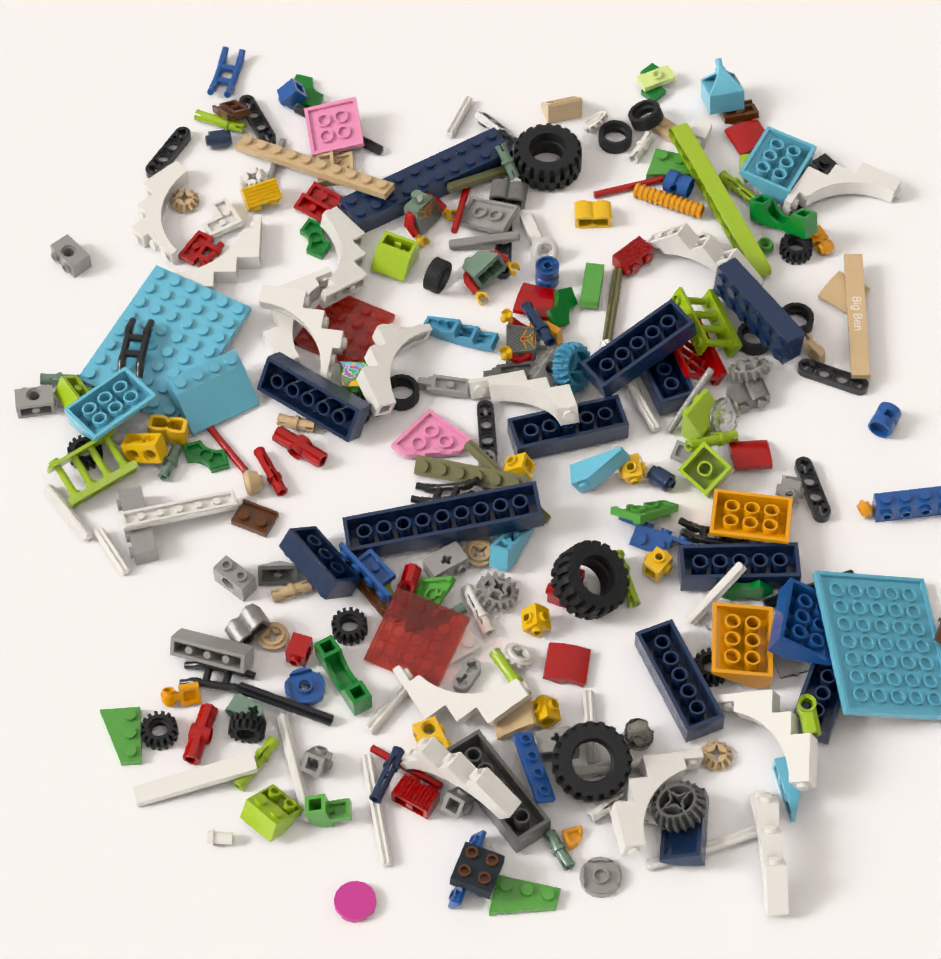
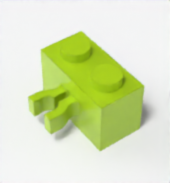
[54,375,92,408]

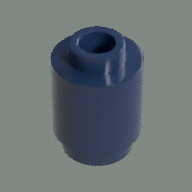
[205,129,232,149]
[646,465,676,492]

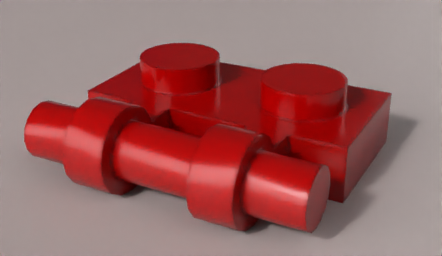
[178,230,225,268]

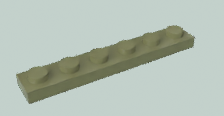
[414,455,528,489]

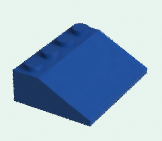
[767,577,832,666]

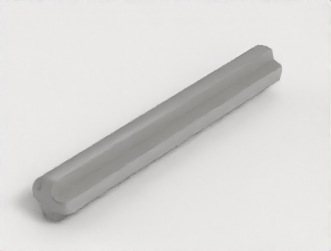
[449,231,520,250]

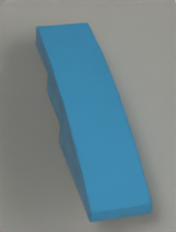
[423,316,500,352]

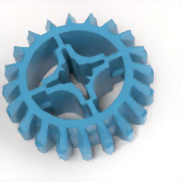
[551,342,591,393]

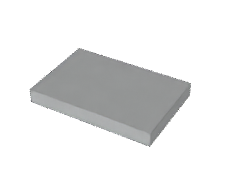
[460,196,521,234]

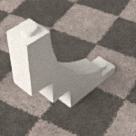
[782,162,902,215]
[319,206,368,309]
[174,214,263,291]
[646,222,763,284]
[263,266,332,363]
[468,370,579,426]
[392,665,532,726]
[715,689,818,791]
[610,750,704,858]

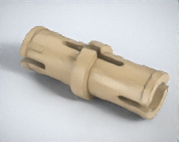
[276,413,316,433]
[271,580,312,603]

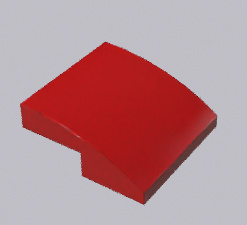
[724,119,765,155]
[293,181,343,223]
[512,282,556,321]
[729,440,773,471]
[542,642,591,688]

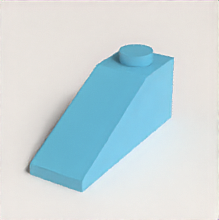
[570,447,630,493]
[489,528,534,571]
[772,756,800,822]

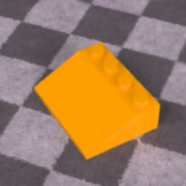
[709,489,793,544]
[711,602,773,689]

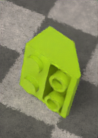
[370,230,419,282]
[681,389,723,439]
[240,784,303,842]

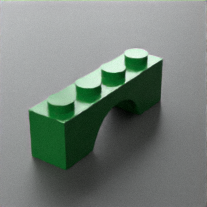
[749,194,818,239]
[314,635,372,716]

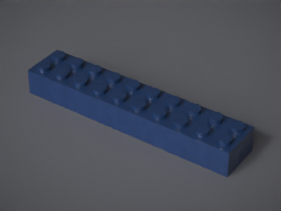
[339,127,513,233]
[342,481,544,558]

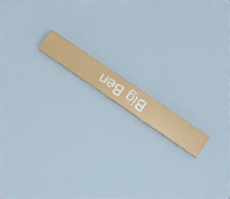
[843,254,871,379]

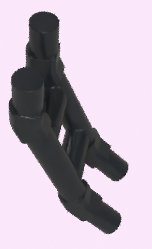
[117,318,155,378]
[410,476,481,504]
[678,517,749,544]
[179,661,256,697]

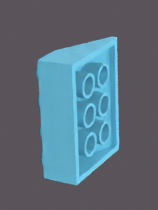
[739,126,817,205]
[165,349,260,436]
[63,366,158,441]

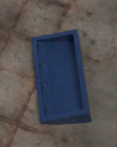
[659,788,709,866]

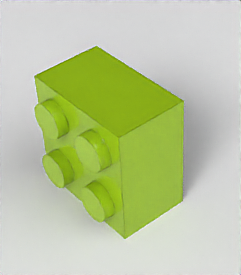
[678,442,735,498]

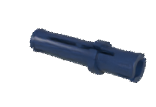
[521,301,556,347]
[369,746,405,804]

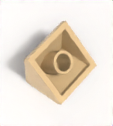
[540,96,582,124]

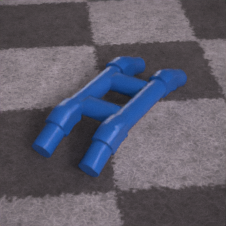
[207,46,246,98]

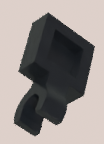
[807,153,837,174]

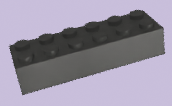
[447,729,551,854]

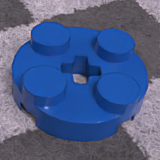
[284,668,325,706]

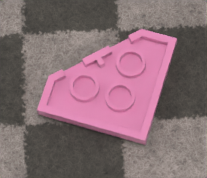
[391,408,473,459]

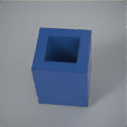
[277,78,308,110]

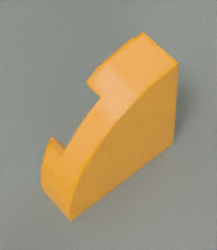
[562,825,583,851]

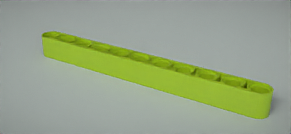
[669,123,772,278]

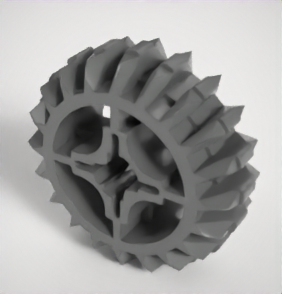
[651,780,708,833]

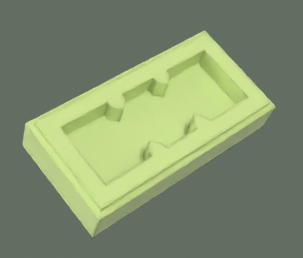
[637,65,676,92]

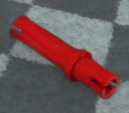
[253,446,288,497]

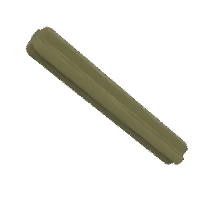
[447,166,508,193]

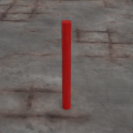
[593,176,664,198]
[451,187,471,234]
[207,426,249,473]
[370,744,444,790]

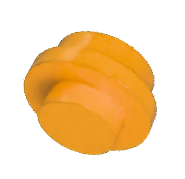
[856,500,874,518]

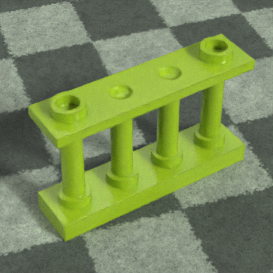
[670,286,743,358]
[46,429,139,509]

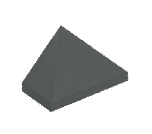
[258,560,298,585]

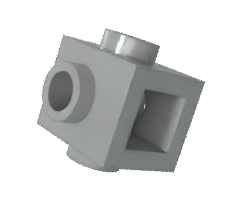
[775,475,804,506]
[300,745,333,778]
[440,787,475,820]

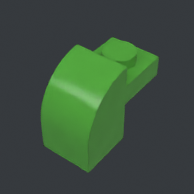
[305,793,352,827]

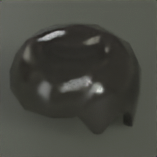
[623,718,654,751]

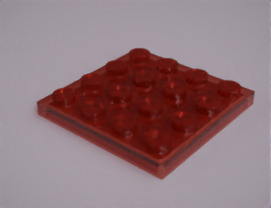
[294,296,395,364]
[364,587,470,687]

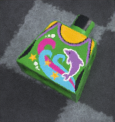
[339,361,368,398]

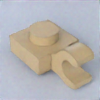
[802,333,826,364]

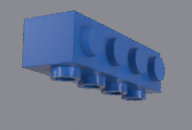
[871,486,941,523]

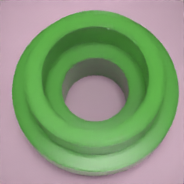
[757,237,774,255]

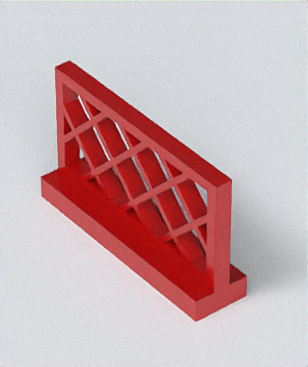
[673,319,728,386]

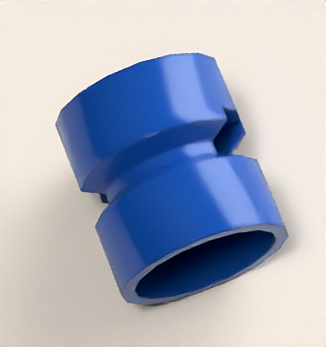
[662,169,695,199]
[535,256,559,289]
[868,402,902,438]

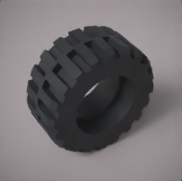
[514,123,582,192]
[551,540,630,620]
[551,721,633,803]

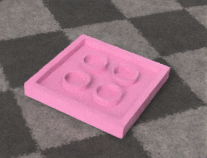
[304,97,365,158]

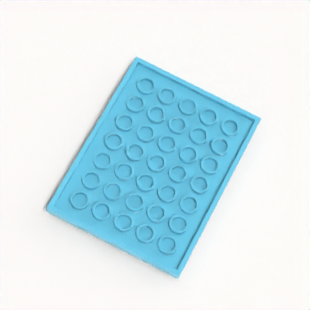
[79,265,252,418]
[812,571,941,720]

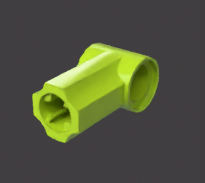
[796,694,821,738]

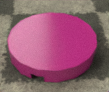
[334,881,376,923]

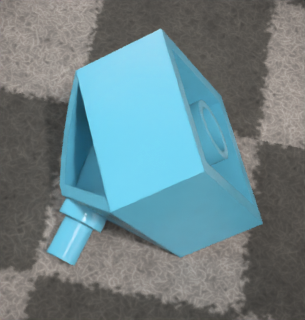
[700,58,745,115]

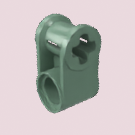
[225,693,265,719]

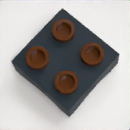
[449,841,505,899]

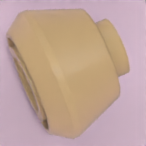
[243,470,265,496]

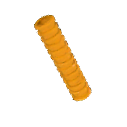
[633,183,705,219]

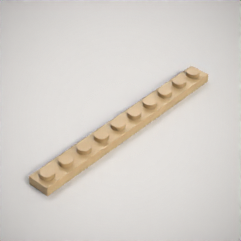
[235,135,395,200]

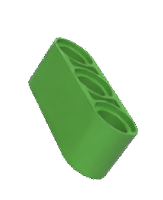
[579,262,605,310]

